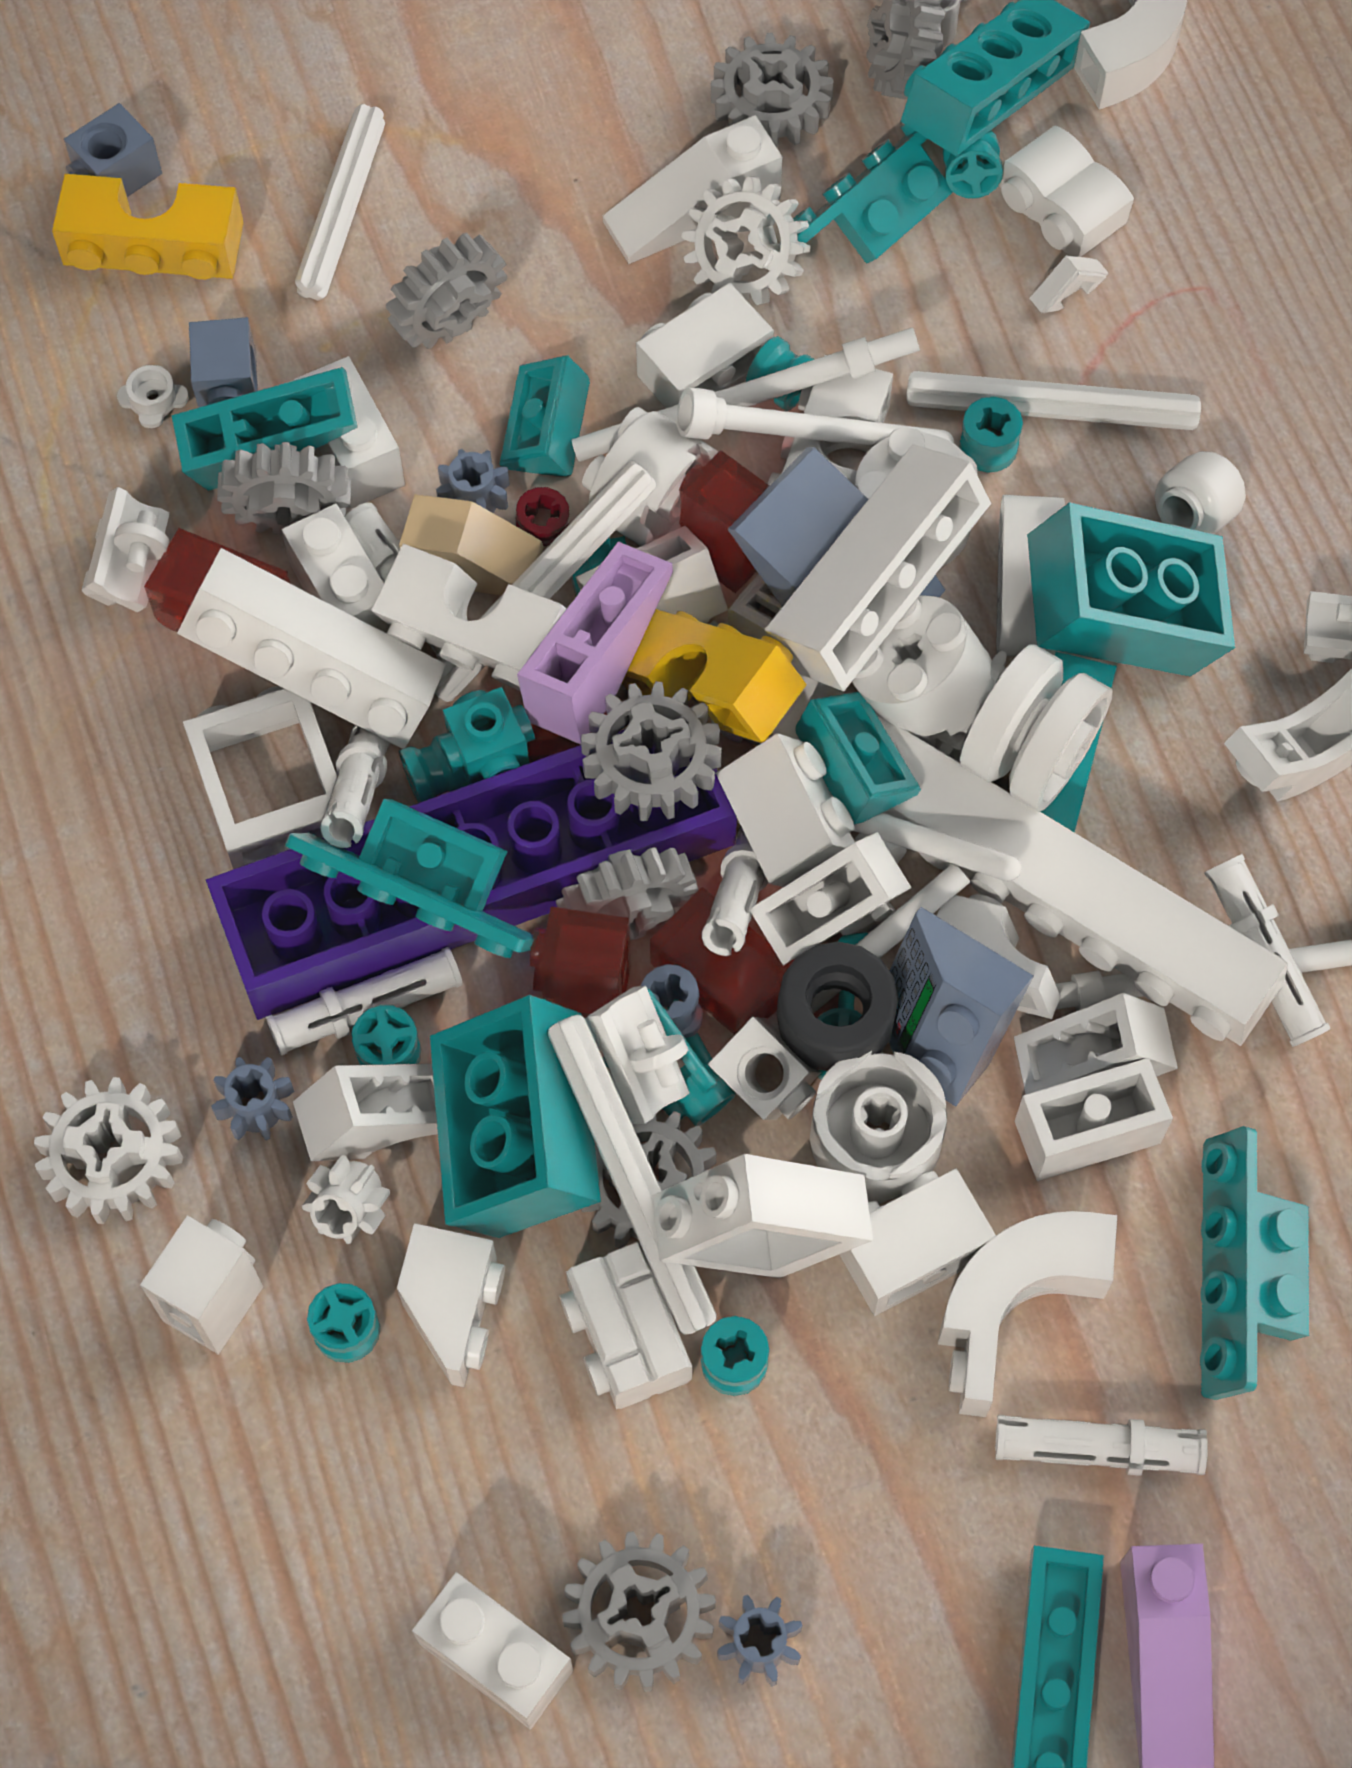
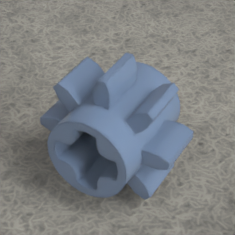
[436,449,510,513]
[211,1057,295,1140]
[717,1595,803,1687]

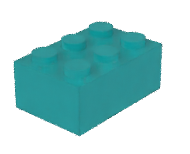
[1027,502,1235,677]
[430,995,601,1238]

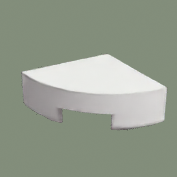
[1029,256,1108,313]

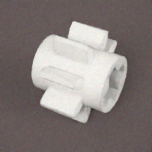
[302,1155,390,1244]

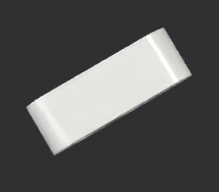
[996,495,1065,656]

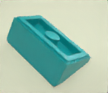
[499,355,590,477]
[795,692,921,825]

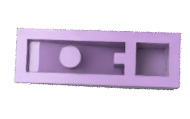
[517,542,673,744]
[1120,1544,1214,1768]

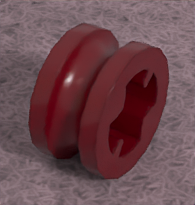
[515,487,570,546]

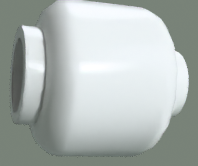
[1154,451,1246,534]

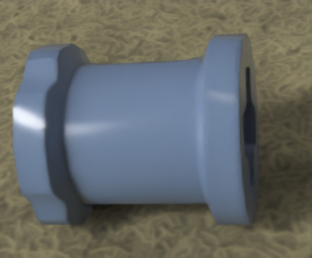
[641,964,703,1038]

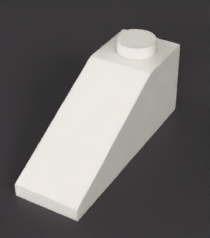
[603,115,782,264]

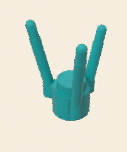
[602,989,736,1126]

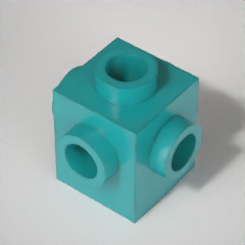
[438,687,535,785]

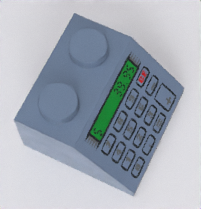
[889,907,1034,1106]

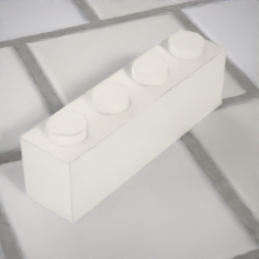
[764,444,991,691]
[177,548,446,749]

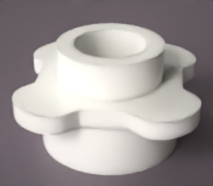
[117,365,189,428]

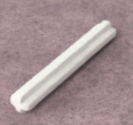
[295,104,385,301]

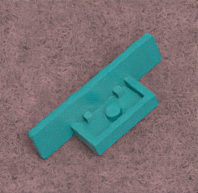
[779,124,953,264]
[285,799,539,958]
[1200,1126,1309,1400]

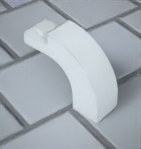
[1074,0,1187,110]
[1224,669,1352,801]
[938,1211,1117,1417]

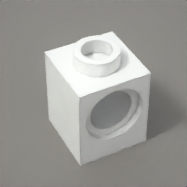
[708,1017,821,1120]

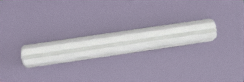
[907,371,1201,430]
[434,461,656,702]
[548,1015,717,1335]

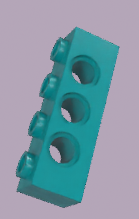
[900,0,1091,156]

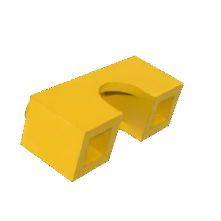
[52,174,244,280]
[622,609,807,743]

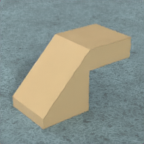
[399,494,544,595]

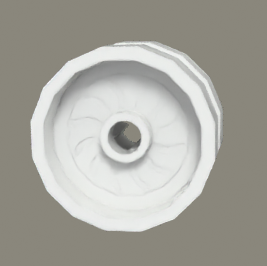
[960,644,1113,812]

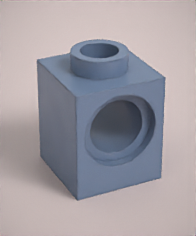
[64,103,163,197]
[189,317,258,408]

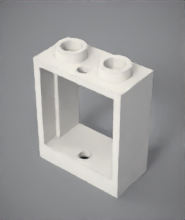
[183,686,338,869]
[652,1154,873,1278]

